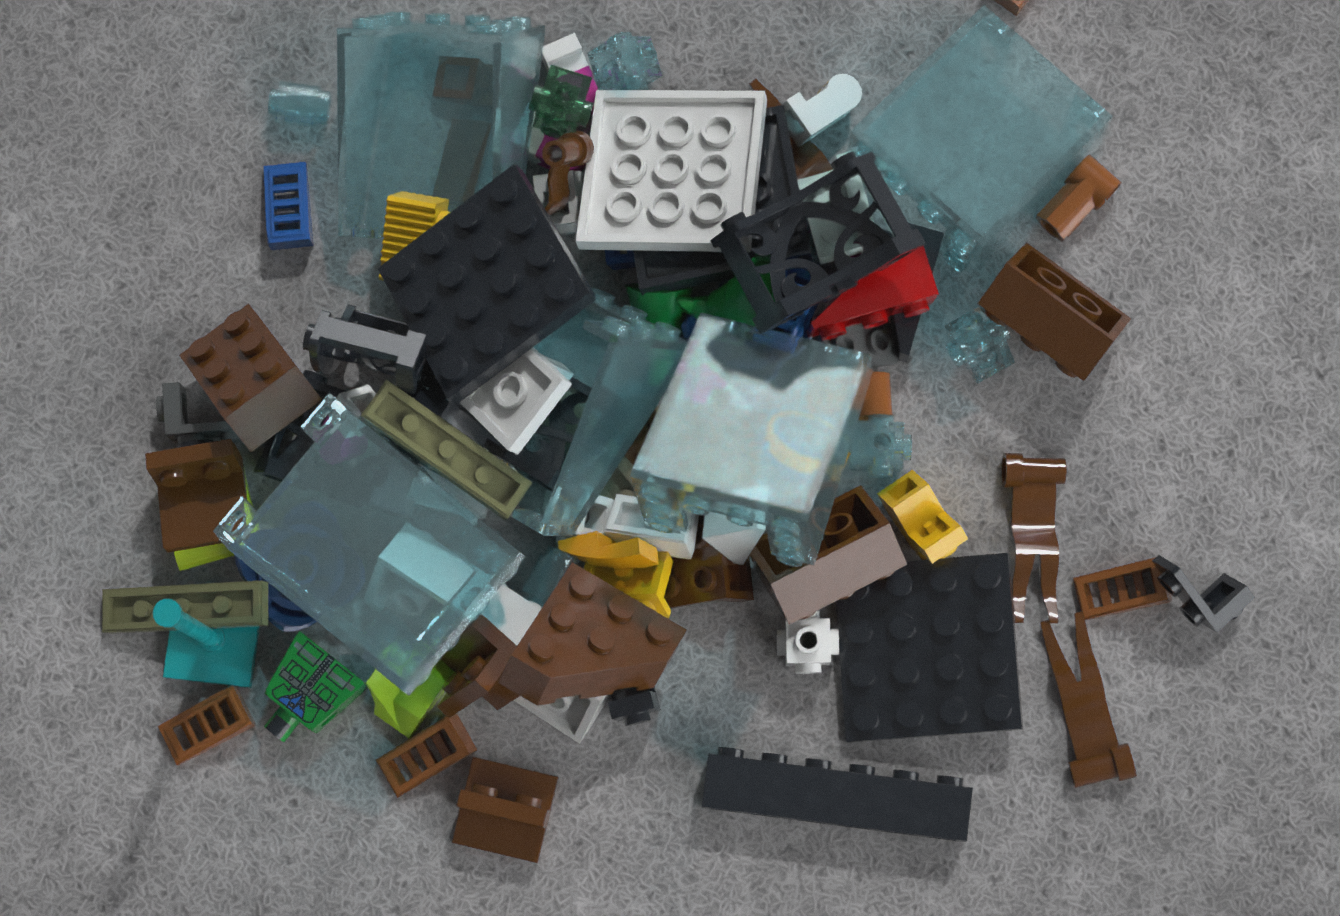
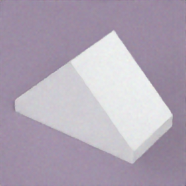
[702,488,769,565]

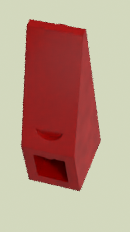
[806,245,939,340]

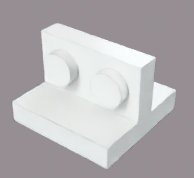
[460,347,574,454]

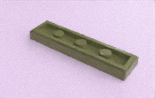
[359,379,532,520]
[102,580,268,634]

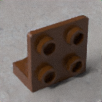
[145,438,251,552]
[664,513,754,609]

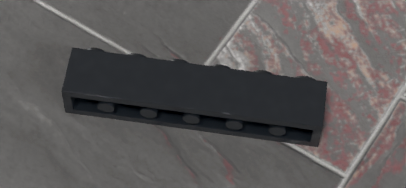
[702,747,973,842]

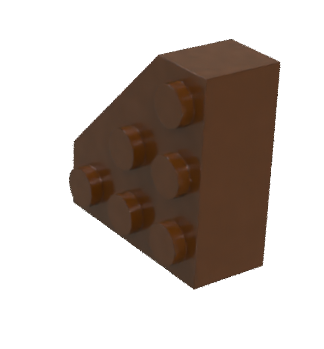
[498,562,687,706]

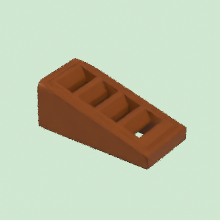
[1073,557,1172,621]
[158,685,256,766]
[376,714,477,798]

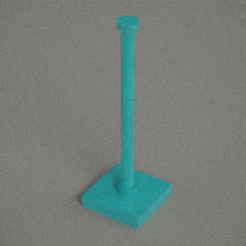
[153,599,260,688]

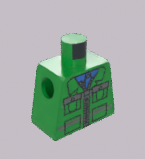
[264,631,368,742]

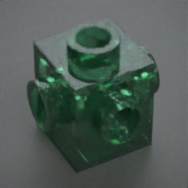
[528,65,594,139]

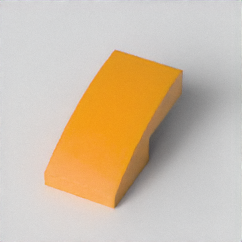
[558,531,659,569]

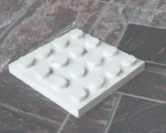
[576,90,767,252]

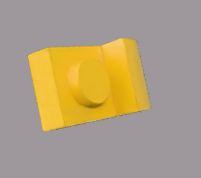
[877,470,968,564]

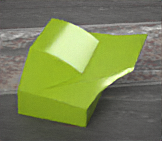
[366,642,454,739]

